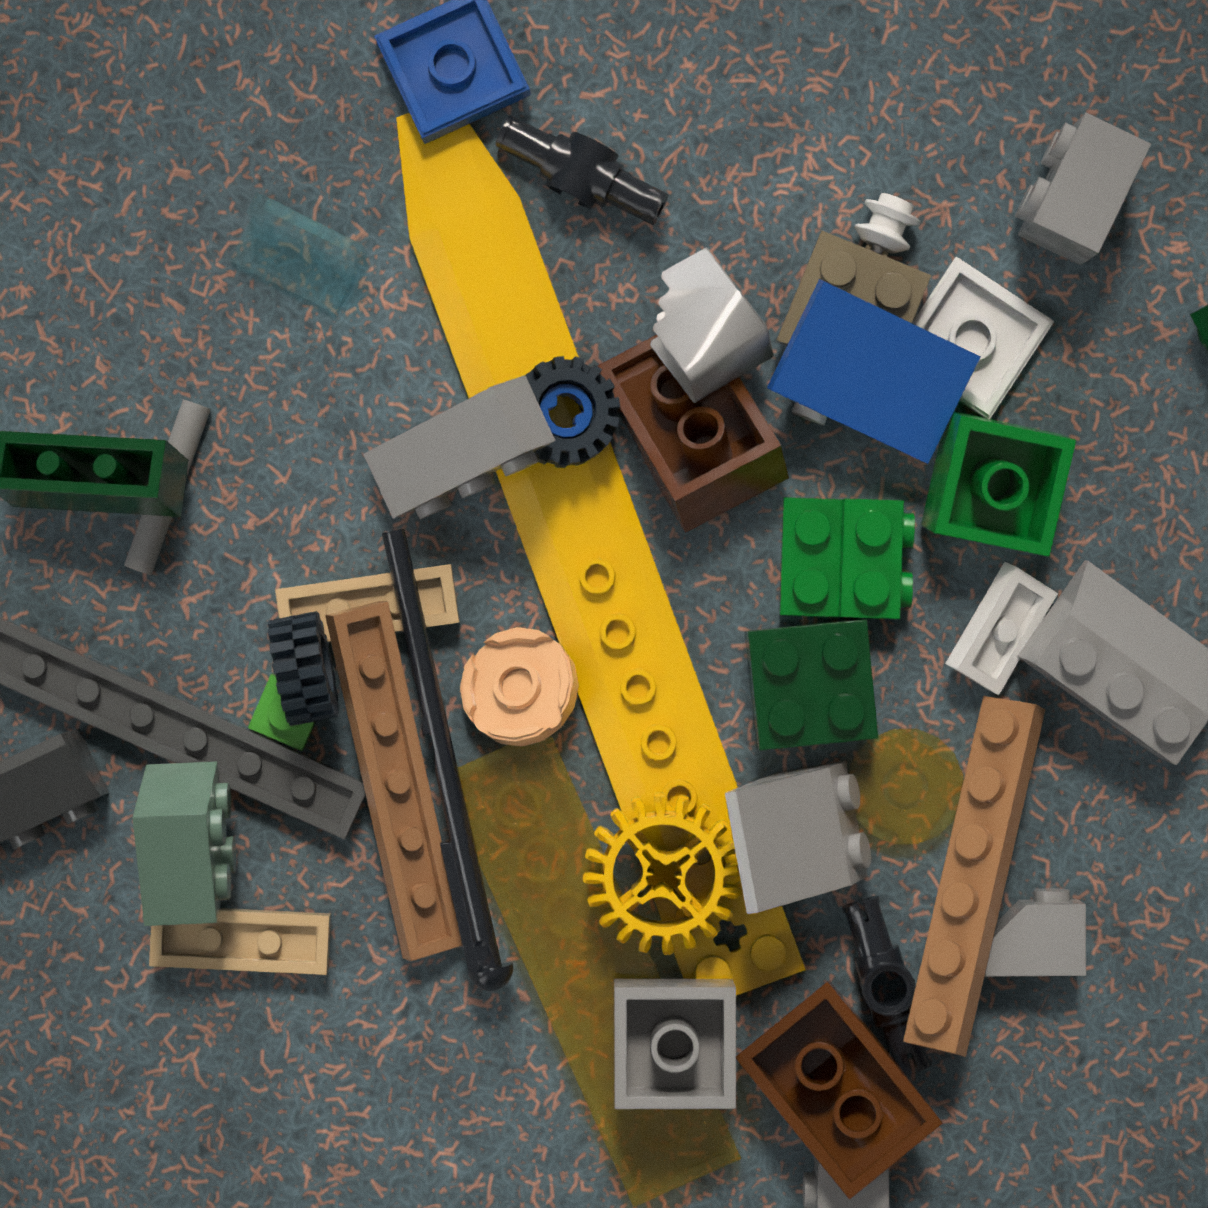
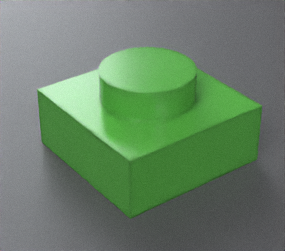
[248,673,316,751]

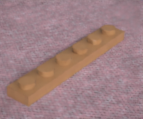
[325,601,462,961]
[903,696,1046,1057]

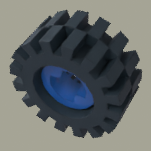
[525,356,620,468]
[268,611,339,726]

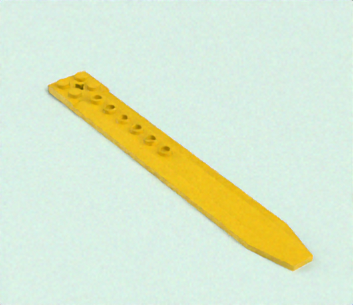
[396,113,806,996]

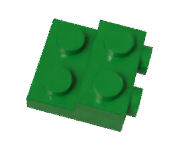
[779,497,915,619]

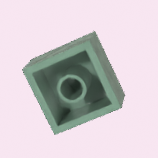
[132,761,236,926]

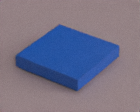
[374,0,531,144]

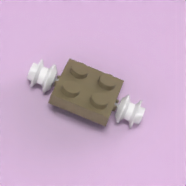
[776,193,931,425]

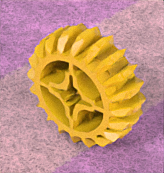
[583,792,743,955]

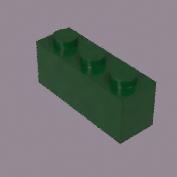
[0,431,189,517]

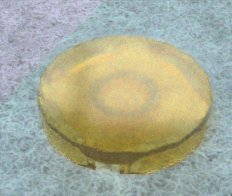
[848,728,964,844]

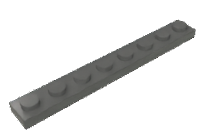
[0,617,366,840]

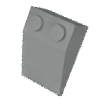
[725,761,871,914]

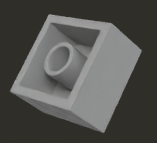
[1015,113,1151,265]
[614,979,736,1109]

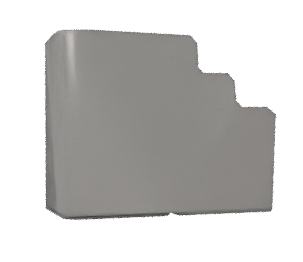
[650,248,774,403]

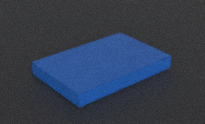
[767,279,981,464]

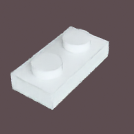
[945,562,1058,695]

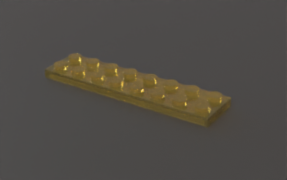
[458,735,742,1207]

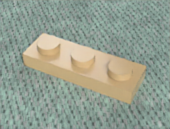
[275,564,460,641]
[149,908,331,975]

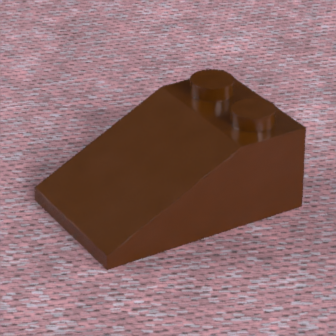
[597,335,789,533]
[736,980,943,1200]

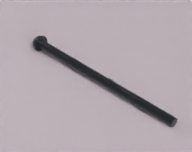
[382,529,514,991]

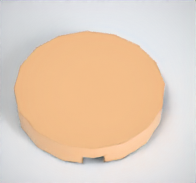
[460,627,579,747]

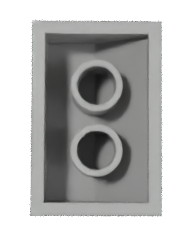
[1017,560,1208,765]

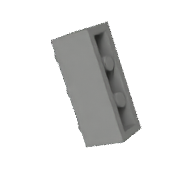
[363,375,555,520]

